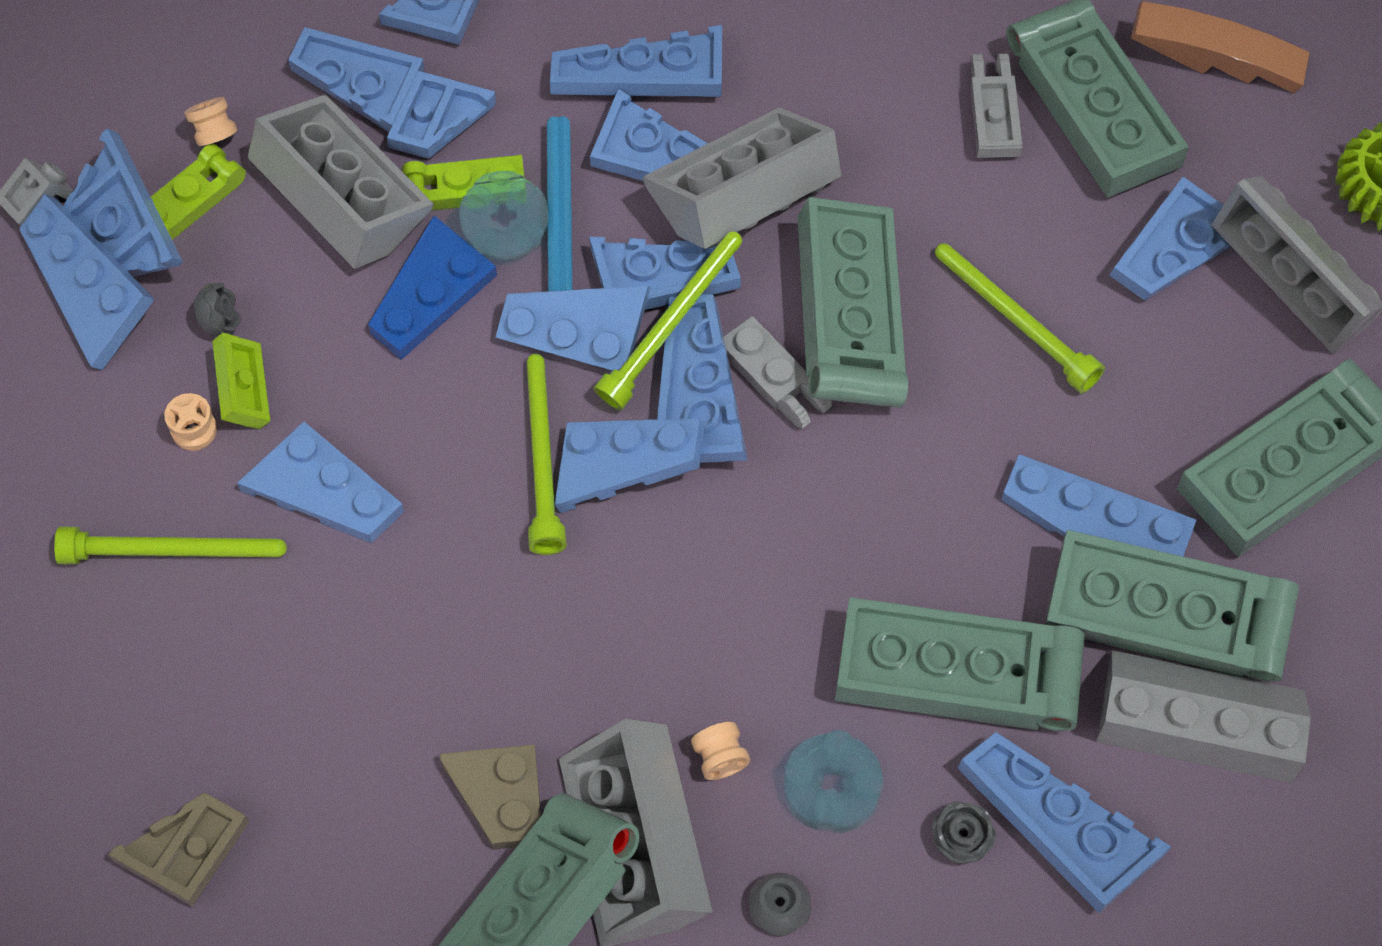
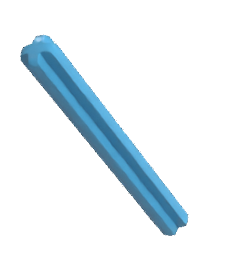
[547,116,573,291]

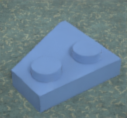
[387,71,496,159]

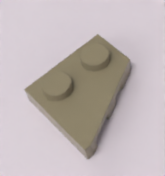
[440,744,541,850]
[108,792,249,907]

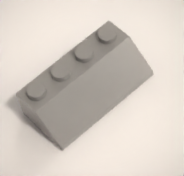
[248,94,433,269]
[643,107,842,249]
[1211,176,1382,354]
[1096,650,1311,784]
[559,719,713,946]

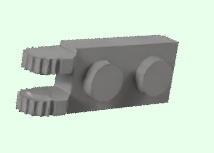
[970,53,1022,158]
[724,316,832,429]

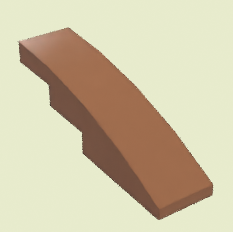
[1131,1,1310,94]

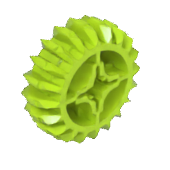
[1335,122,1382,231]

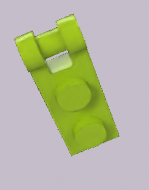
[151,143,246,240]
[401,155,527,211]

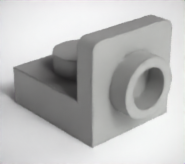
[0,157,74,225]

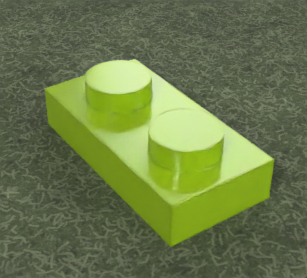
[212,333,270,430]

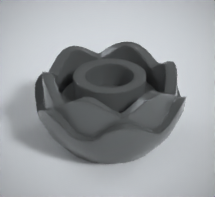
[194,283,241,337]
[932,801,996,864]
[749,872,811,936]

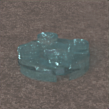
[459,171,548,261]
[784,730,883,833]

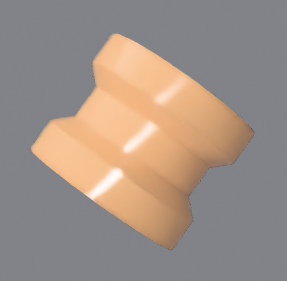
[184,97,238,146]
[164,393,217,451]
[691,722,751,780]

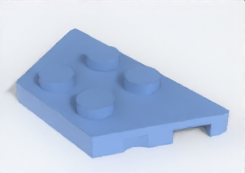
[64,128,183,277]

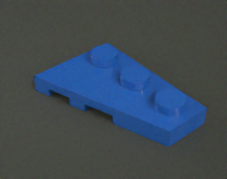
[368,216,497,360]

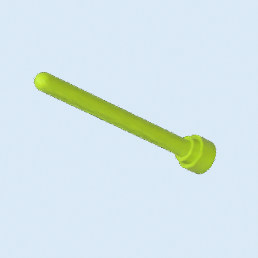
[593,231,742,411]
[935,243,1105,394]
[527,354,567,555]
[54,526,287,564]

